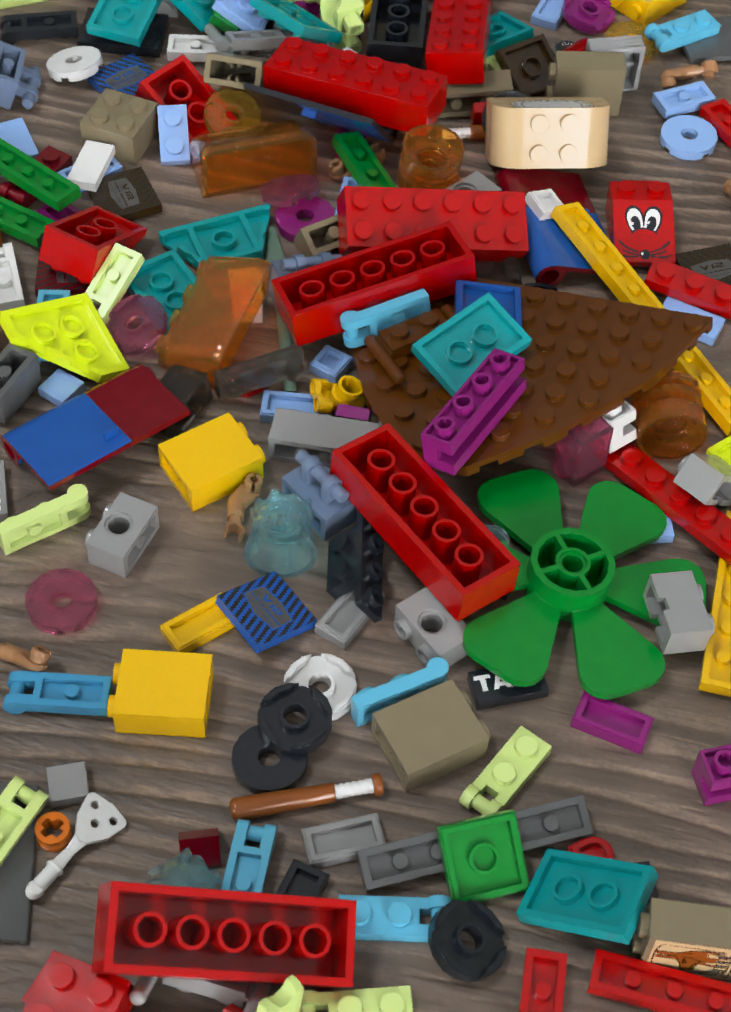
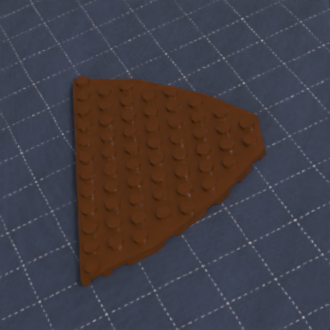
[351,277,713,477]

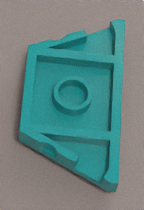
[158,203,270,274]

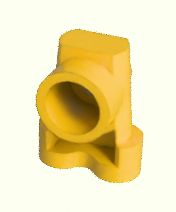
[309,375,365,414]

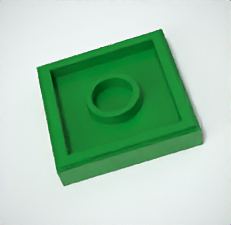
[435,809,530,902]

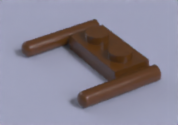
[364,304,455,385]

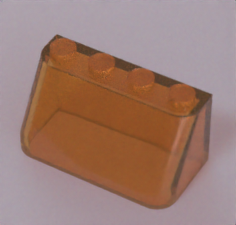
[189,120,317,198]
[155,256,272,391]

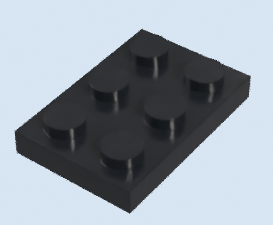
[77,7,169,58]

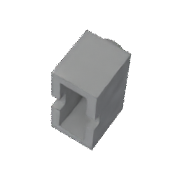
[673,453,731,506]
[643,570,715,655]

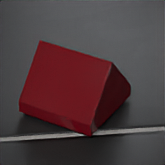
[179,828,222,871]

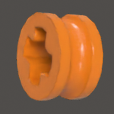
[34,811,72,853]

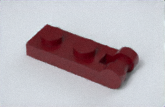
[0,145,73,208]

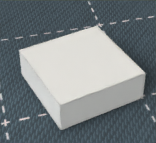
[525,189,564,220]

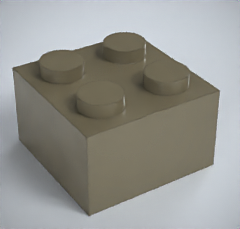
[79,88,159,165]

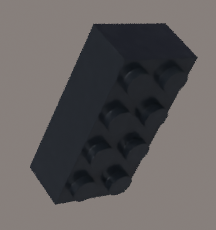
[366,0,428,69]

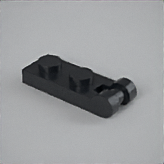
[0,10,79,45]

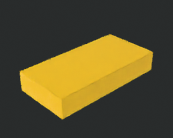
[159,592,235,653]

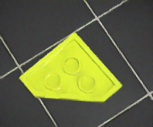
[0,293,130,383]

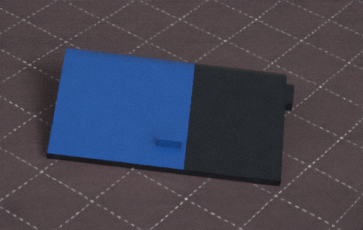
[243,82,400,144]

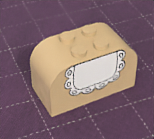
[485,97,610,169]

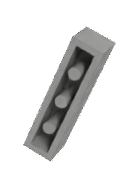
[268,408,380,468]

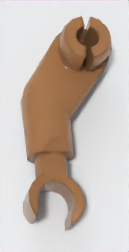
[660,60,719,90]
[328,142,385,181]
[223,473,263,543]
[0,642,51,672]

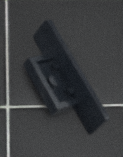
[326,510,384,623]

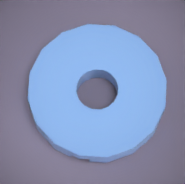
[659,115,718,161]

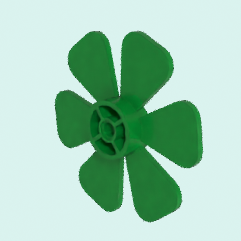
[462,469,706,700]

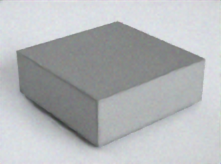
[46,761,89,808]

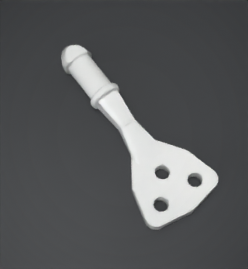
[25,792,127,900]

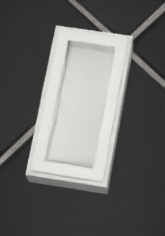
[67,140,115,192]

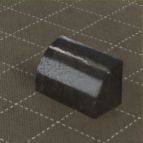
[159,364,213,438]

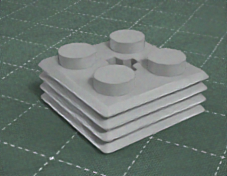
[585,35,646,91]

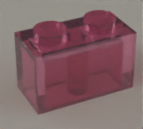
[552,417,614,488]

